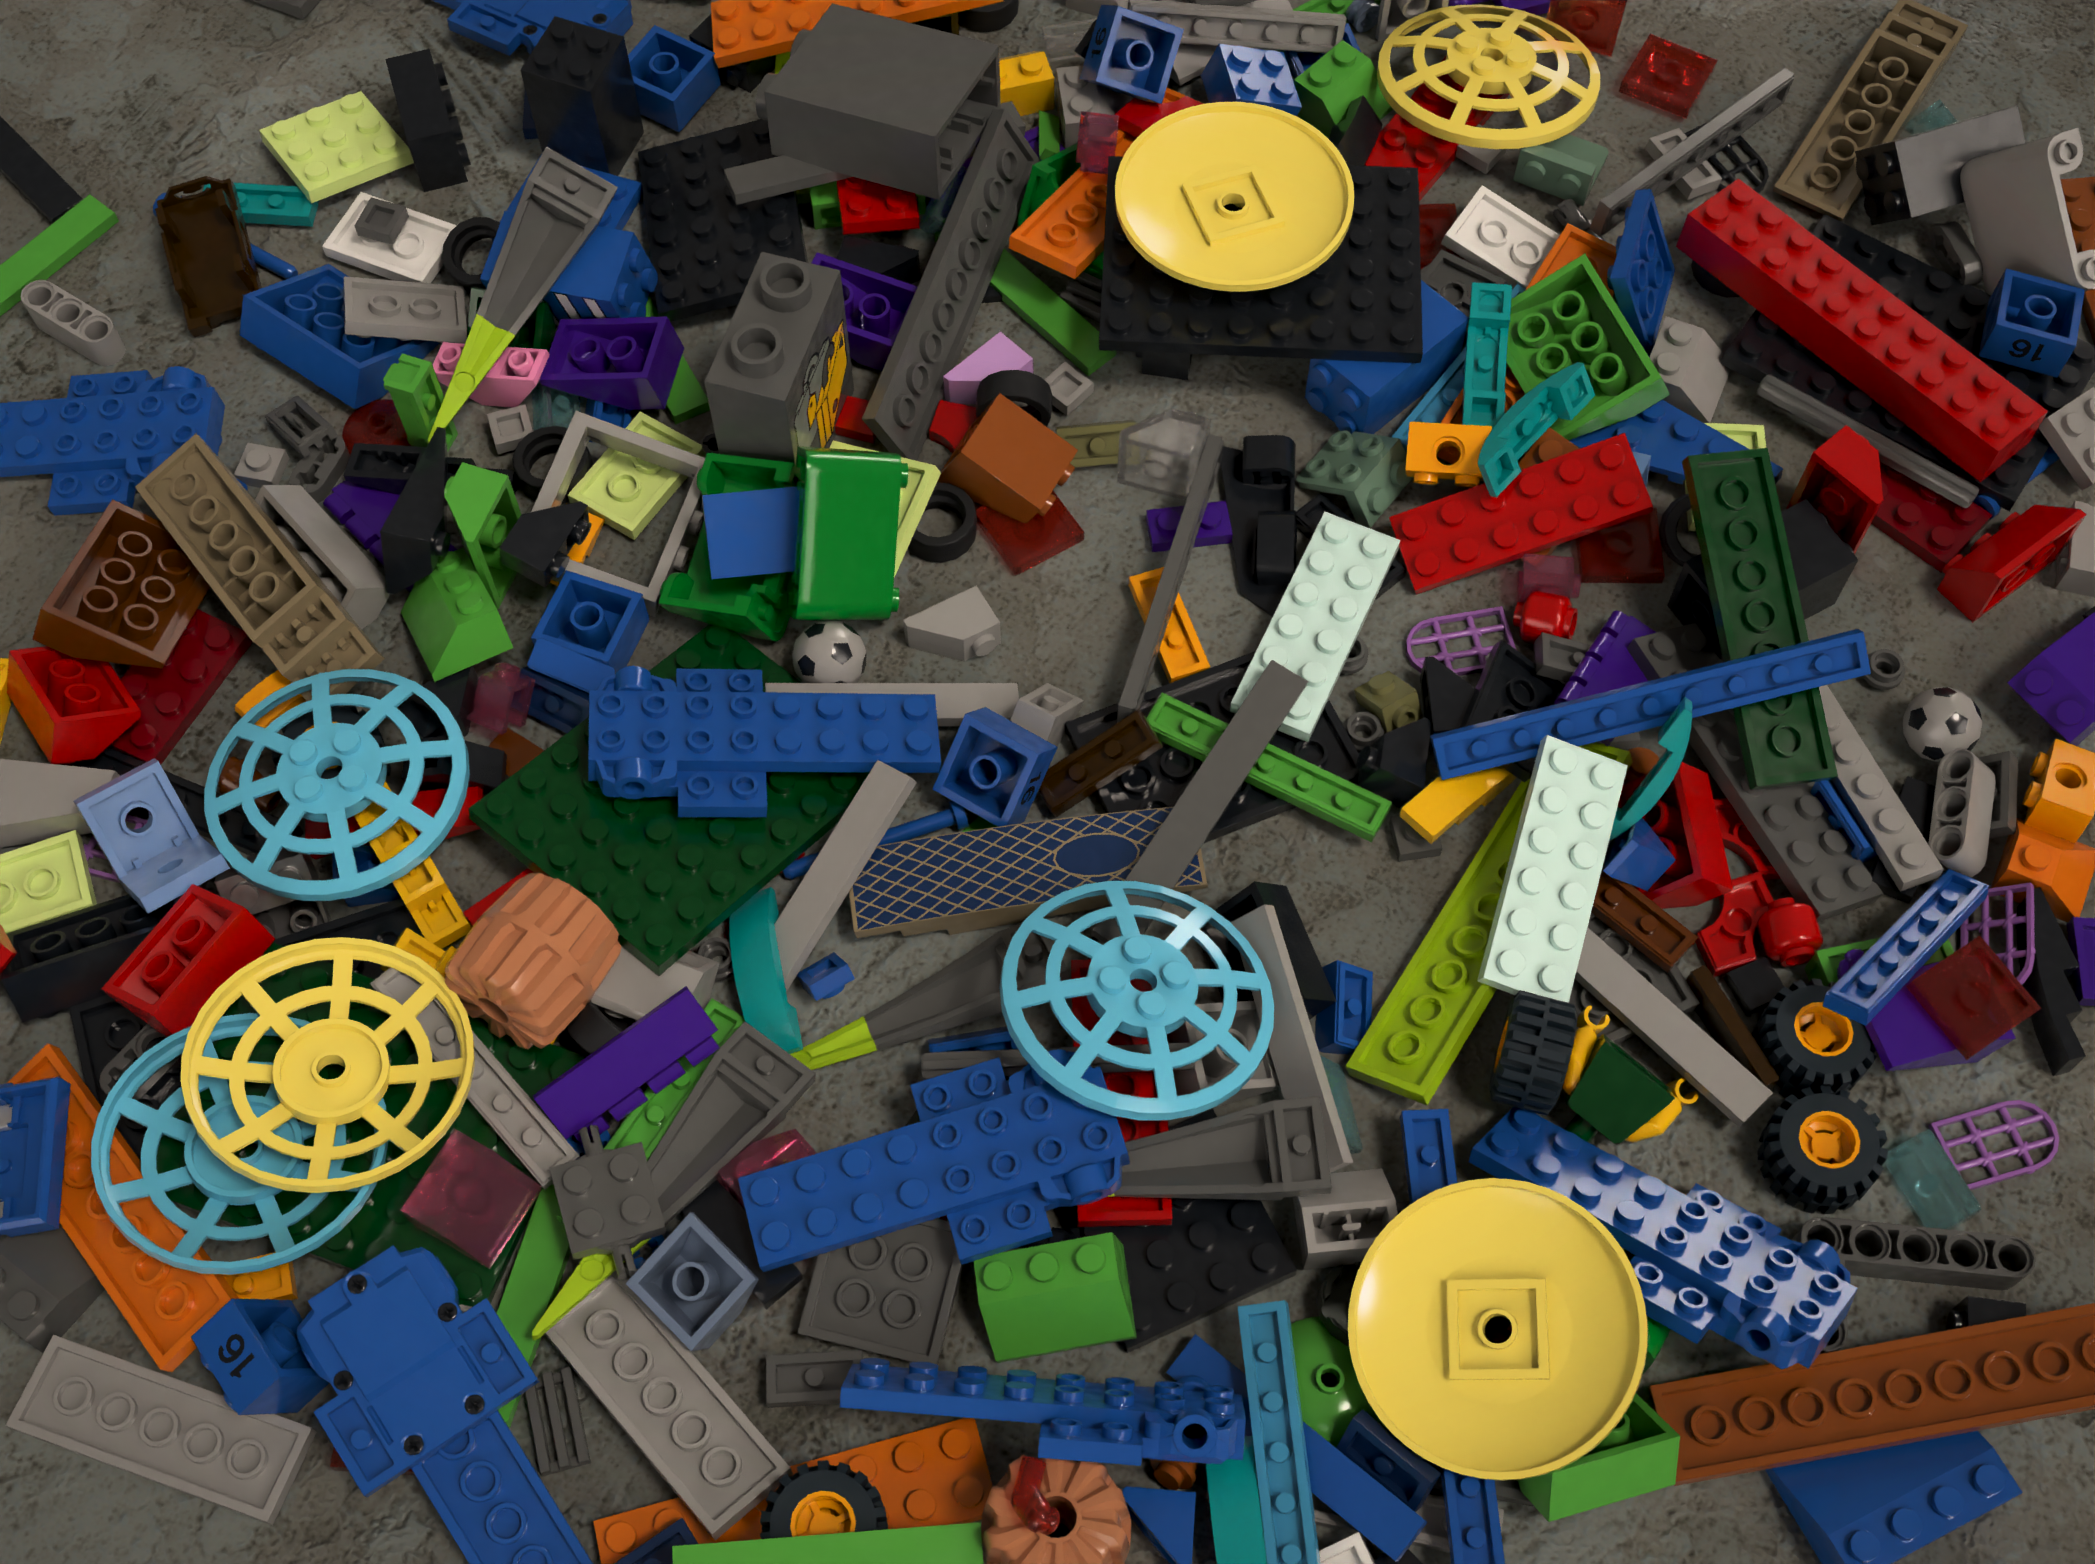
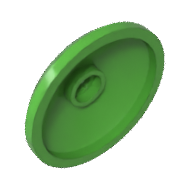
[1291,1316,1388,1447]

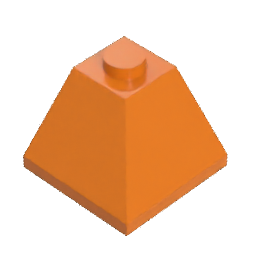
[1991,818,2095,922]

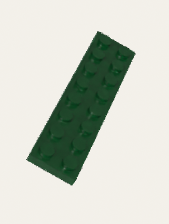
[1682,448,1838,790]

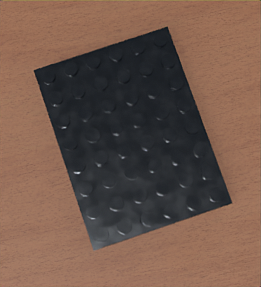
[1099,156,1423,363]
[1721,214,2095,512]

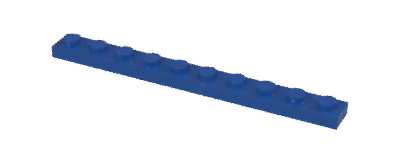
[1430,629,1871,780]
[1400,1109,1505,1564]

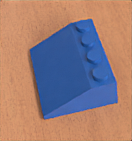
[239,264,439,409]
[1765,1431,2023,1564]

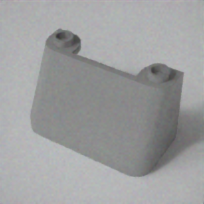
[1960,128,2095,295]

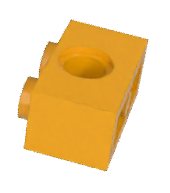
[1405,422,1492,487]
[2022,738,2095,843]

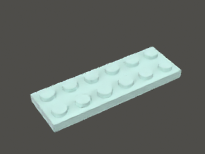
[1230,511,1401,742]
[1477,735,1628,1003]

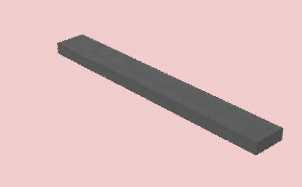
[1590,68,1795,236]
[724,101,1025,205]
[1117,434,1224,723]
[1090,660,1308,944]

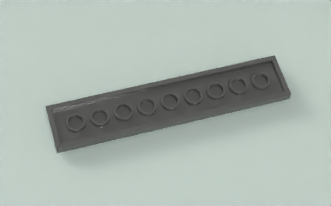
[862,108,1040,461]

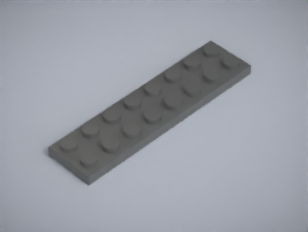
[1627,622,1883,922]

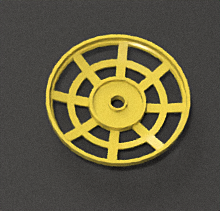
[1377,4,1600,149]
[180,937,475,1193]

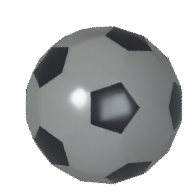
[792,620,867,683]
[1902,687,1982,762]

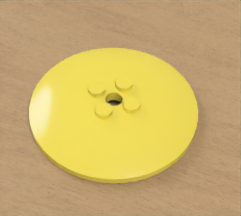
[1115,102,1354,292]
[1348,1178,1648,1481]

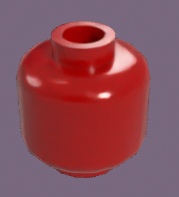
[1513,591,1578,644]
[1757,897,1823,967]

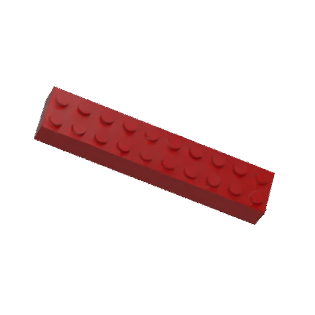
[1676,178,2048,482]

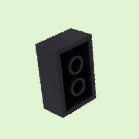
[385,49,471,192]

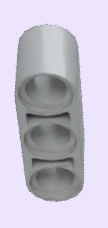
[20,280,126,366]
[1928,748,1996,877]

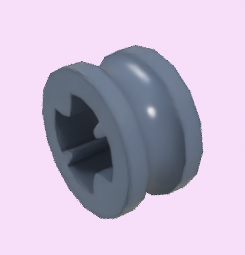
[1345,0,1380,33]

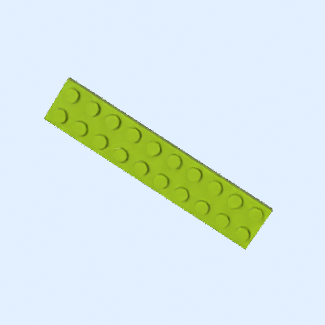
[1345,742,1633,1105]

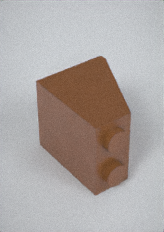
[937,393,1078,524]

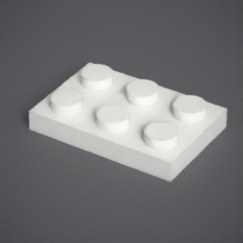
[1441,185,1560,289]
[322,192,457,284]

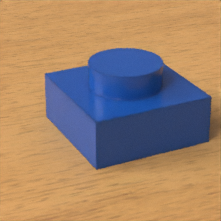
[797,952,855,1001]

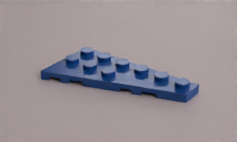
[1569,400,1783,484]

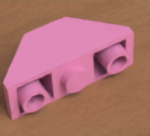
[433,342,550,408]

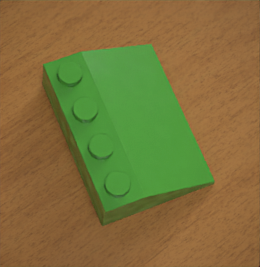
[1506,254,1670,440]

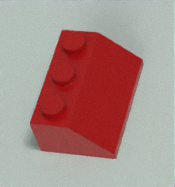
[1786,425,1883,555]
[1937,505,2087,622]
[7,646,141,764]
[1618,762,1733,909]
[101,884,275,1037]

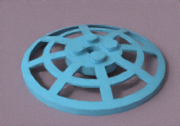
[204,669,470,901]
[999,881,1274,1120]
[91,1013,388,1275]

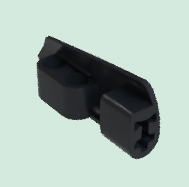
[1221,435,1297,617]

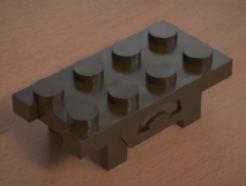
[155,176,262,337]

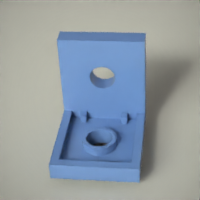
[73,758,230,913]

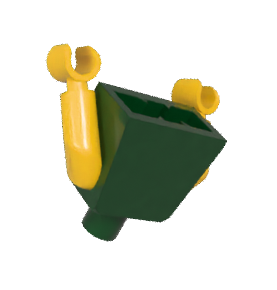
[1562,1005,1698,1145]

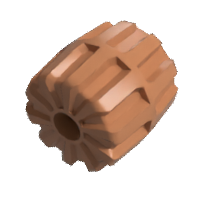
[445,873,622,1049]
[981,1454,1131,1564]

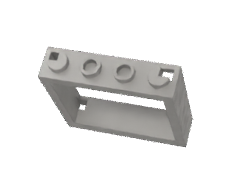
[531,411,705,617]

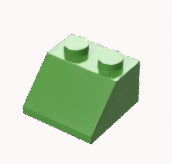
[1294,40,1393,138]

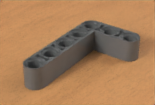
[1791,1217,2036,1354]

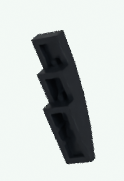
[1329,95,1383,166]
[343,443,519,505]
[2017,887,2086,1076]
[679,1180,803,1310]

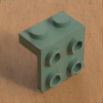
[1513,134,1609,206]
[1296,430,1413,528]

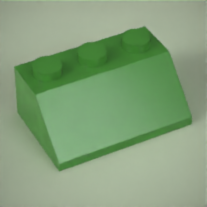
[444,462,522,609]
[401,547,513,682]
[974,1232,1137,1363]
[1518,1393,1680,1522]

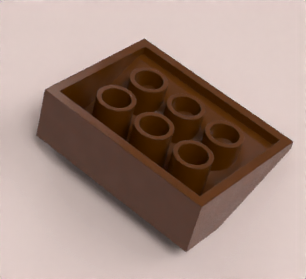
[32,499,211,669]

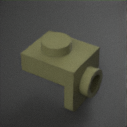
[1354,671,1423,734]

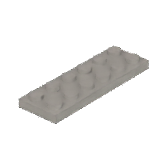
[545,1270,793,1540]
[5,1334,317,1526]

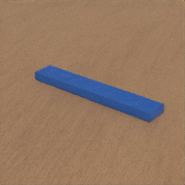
[1823,869,1989,1026]
[1166,1334,1428,1563]

